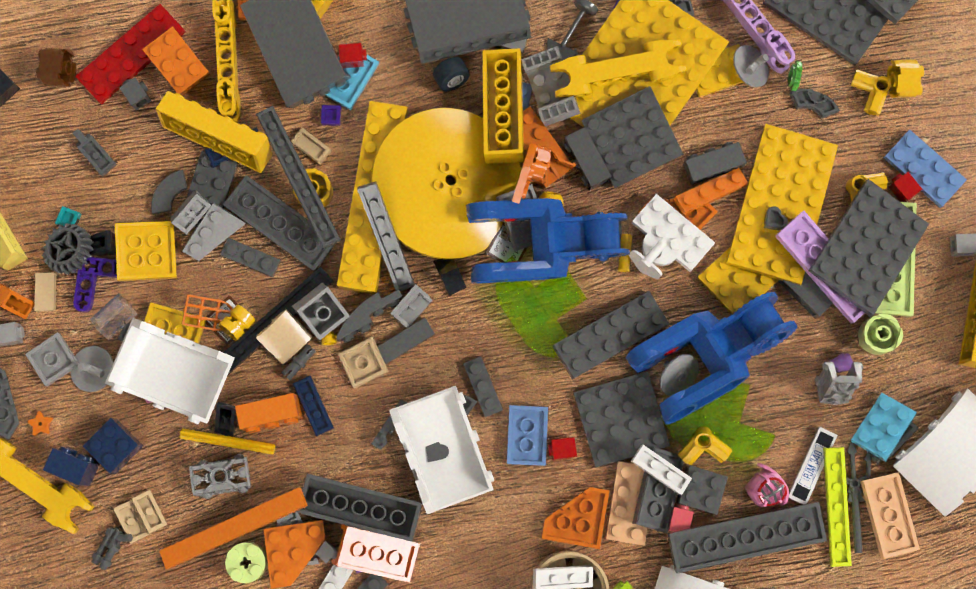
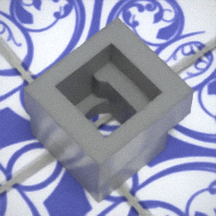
[315,541,338,563]

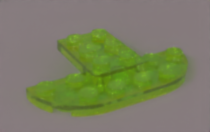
[496,256,587,358]
[663,382,776,462]

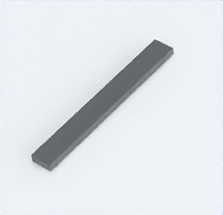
[256,106,341,249]

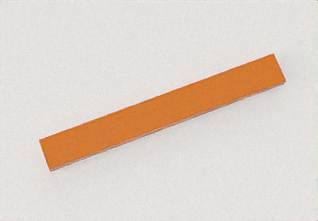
[160,487,308,569]

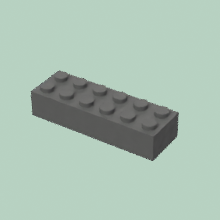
[297,474,423,542]

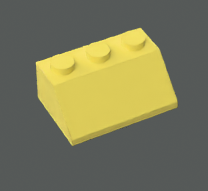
[0,213,28,271]

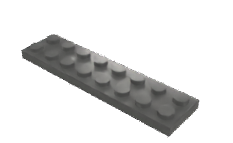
[667,502,827,573]

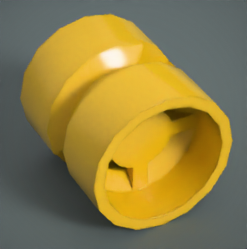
[218,304,255,341]

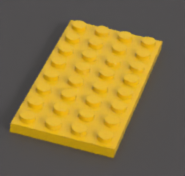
[726,123,838,285]

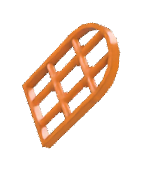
[181,294,232,331]

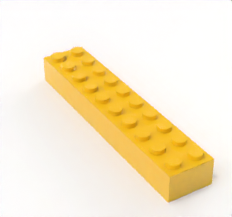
[337,101,408,295]

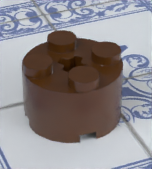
[36,48,77,87]

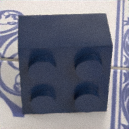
[83,418,143,474]
[43,446,100,486]

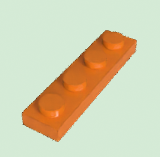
[674,168,748,215]

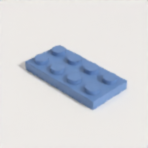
[883,130,967,208]

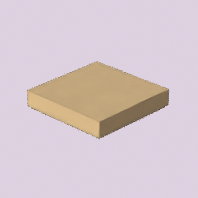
[338,337,389,389]

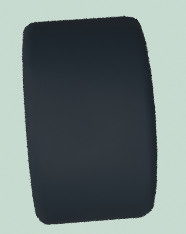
[433,57,470,92]

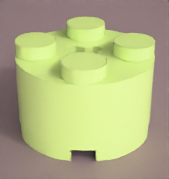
[858,314,903,355]
[225,542,268,583]

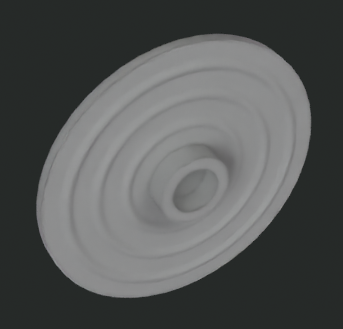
[733,45,769,88]
[71,346,113,392]
[660,354,699,396]

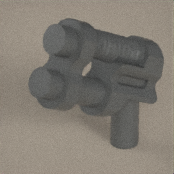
[91,527,133,570]

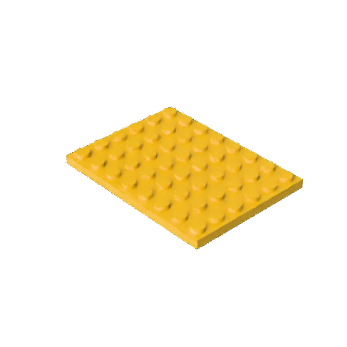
[569,0,729,128]

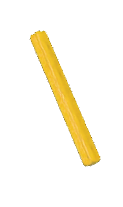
[180,429,276,454]

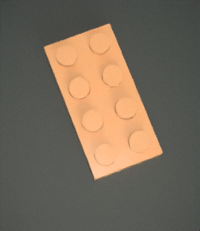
[606,461,648,546]
[860,472,920,559]

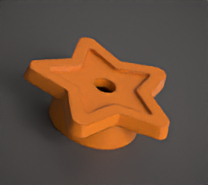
[27,411,53,436]

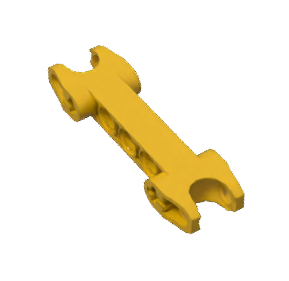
[212,0,241,123]
[550,40,686,98]
[0,438,95,534]

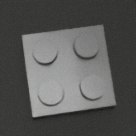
[25,332,79,387]

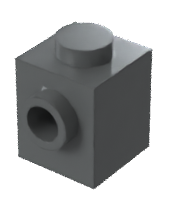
[119,78,152,111]

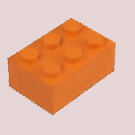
[142,26,210,96]
[235,393,303,434]

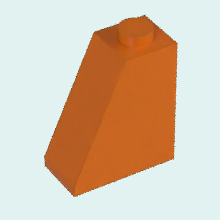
[0,282,35,319]

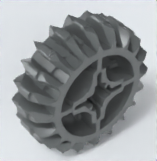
[42,223,94,275]

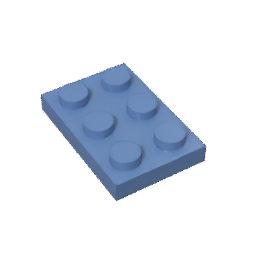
[507,405,548,466]

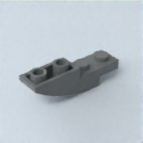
[337,290,403,343]

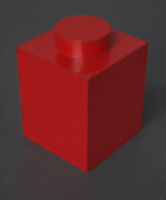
[339,43,367,68]
[889,172,922,202]
[548,437,577,460]

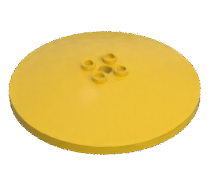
[371,108,521,259]

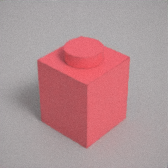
[668,504,694,532]

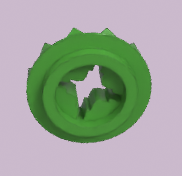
[788,61,803,91]

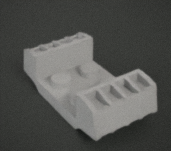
[521,46,581,127]

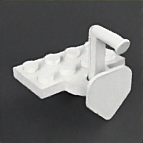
[629,194,715,280]

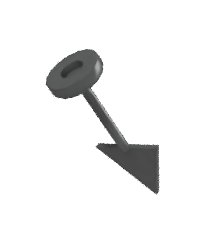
[547,0,598,60]

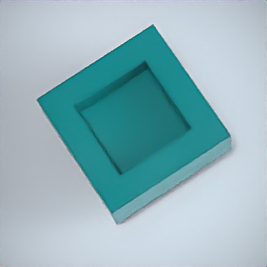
[55,206,82,226]

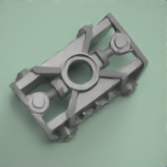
[814,362,863,405]
[189,454,251,499]

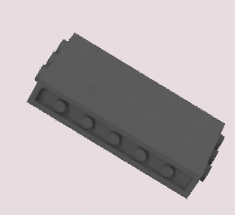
[240,0,351,109]
[403,0,531,64]

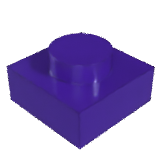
[321,105,341,126]

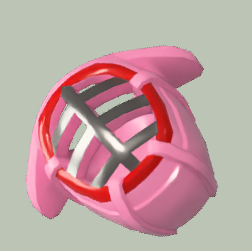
[745,463,789,507]

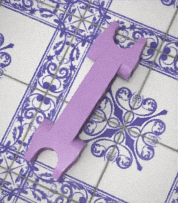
[721,0,795,74]

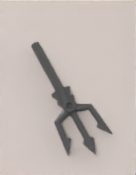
[846,441,871,553]

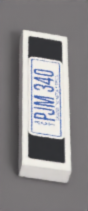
[788,427,838,505]

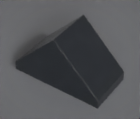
[0,69,20,107]
[89,230,116,256]
[433,259,467,296]
[214,401,238,437]

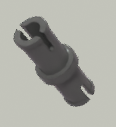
[281,344,316,381]

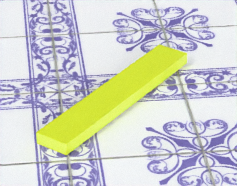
[823,447,852,567]

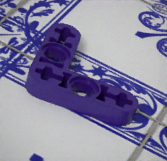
[73,257,117,313]

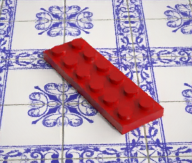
[75,4,186,105]

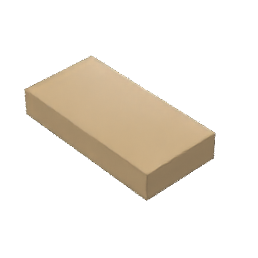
[291,127,332,165]
[34,272,56,312]

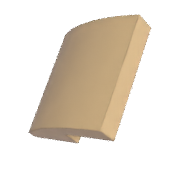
[256,309,313,364]
[113,490,167,545]

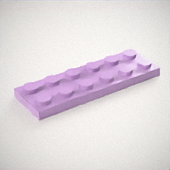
[775,211,865,324]

